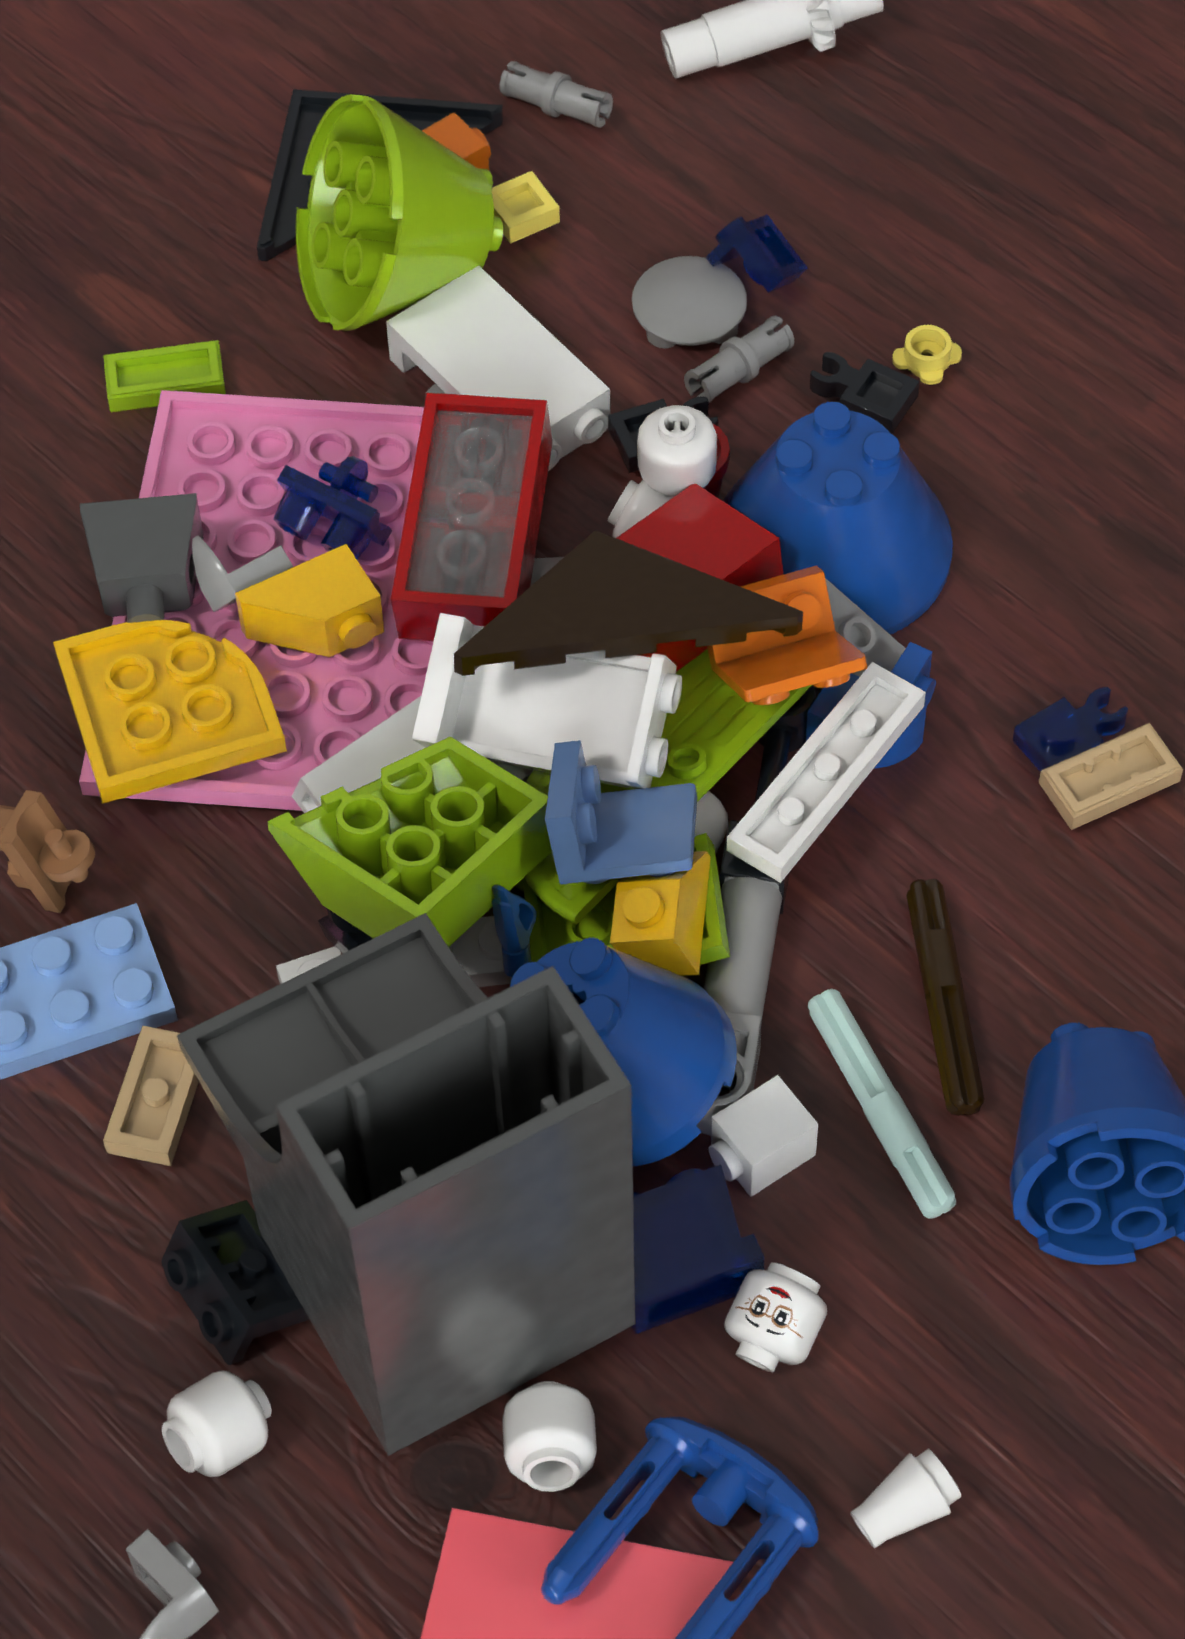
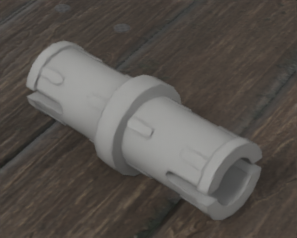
[500,61,613,128]
[684,316,795,403]

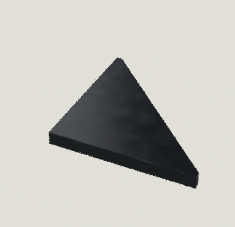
[257,89,503,261]

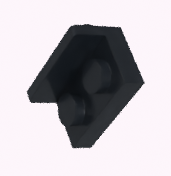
[161,1200,309,1365]

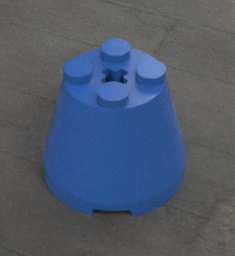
[510,937,737,1166]
[1010,1023,1185,1265]

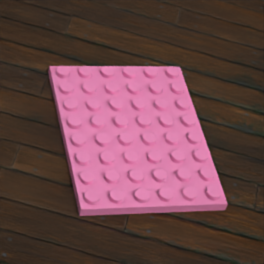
[79,390,449,811]

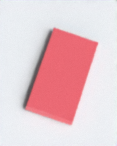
[420,1508,733,1639]

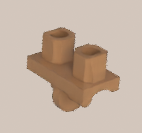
[0,790,95,913]

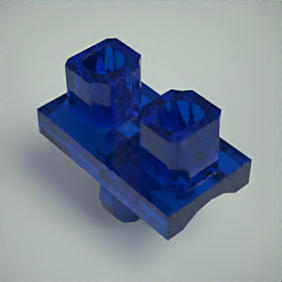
[273,456,392,560]

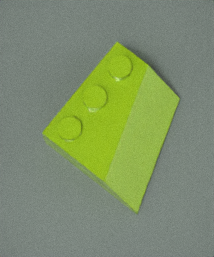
[267,736,552,948]

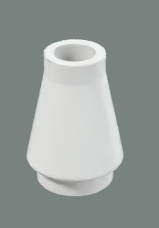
[850,1449,962,1548]

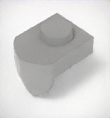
[192,535,293,612]
[126,1529,219,1639]

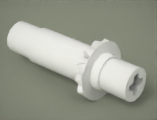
[661,0,884,79]

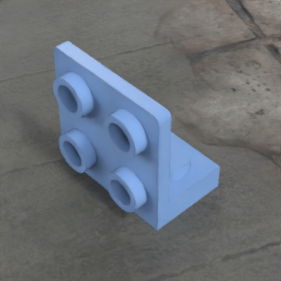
[545,740,697,884]

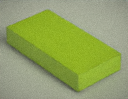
[103,340,226,412]

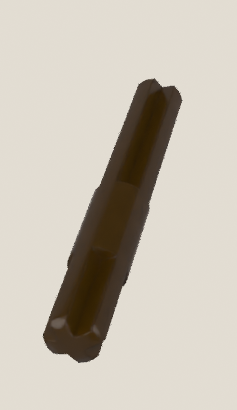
[906,879,985,1115]

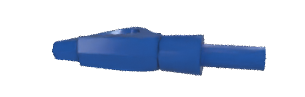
[492,885,537,977]

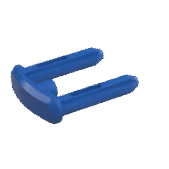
[541,1416,819,1639]

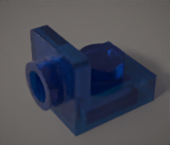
[706,215,808,293]

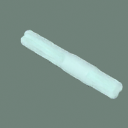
[808,989,956,1219]

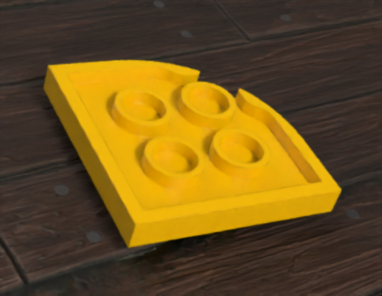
[53,620,287,804]

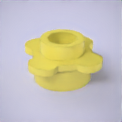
[892,325,962,385]

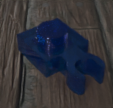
[1013,687,1128,772]

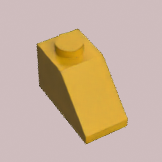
[235,544,384,657]
[610,851,711,976]

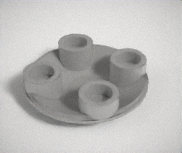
[632,256,747,348]

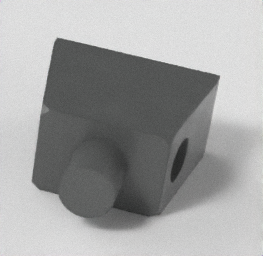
[80,493,203,623]

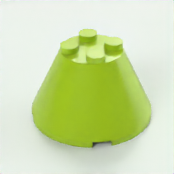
[296,94,503,331]

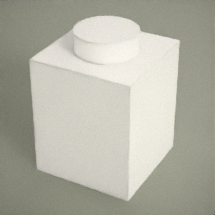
[709,1075,818,1197]

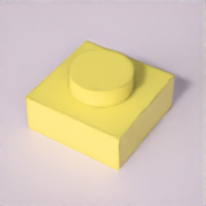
[492,171,560,244]

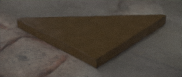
[454,530,803,676]

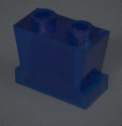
[632,1164,765,1334]

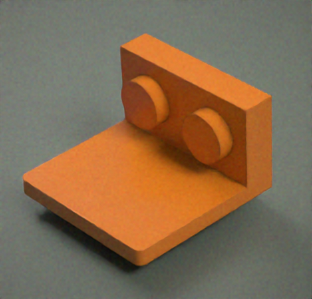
[707,566,868,705]

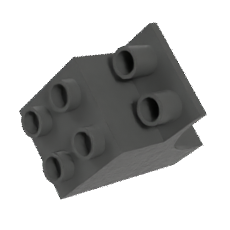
[177,913,635,1456]

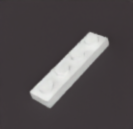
[726,662,926,883]

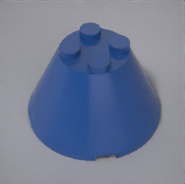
[723,402,953,635]

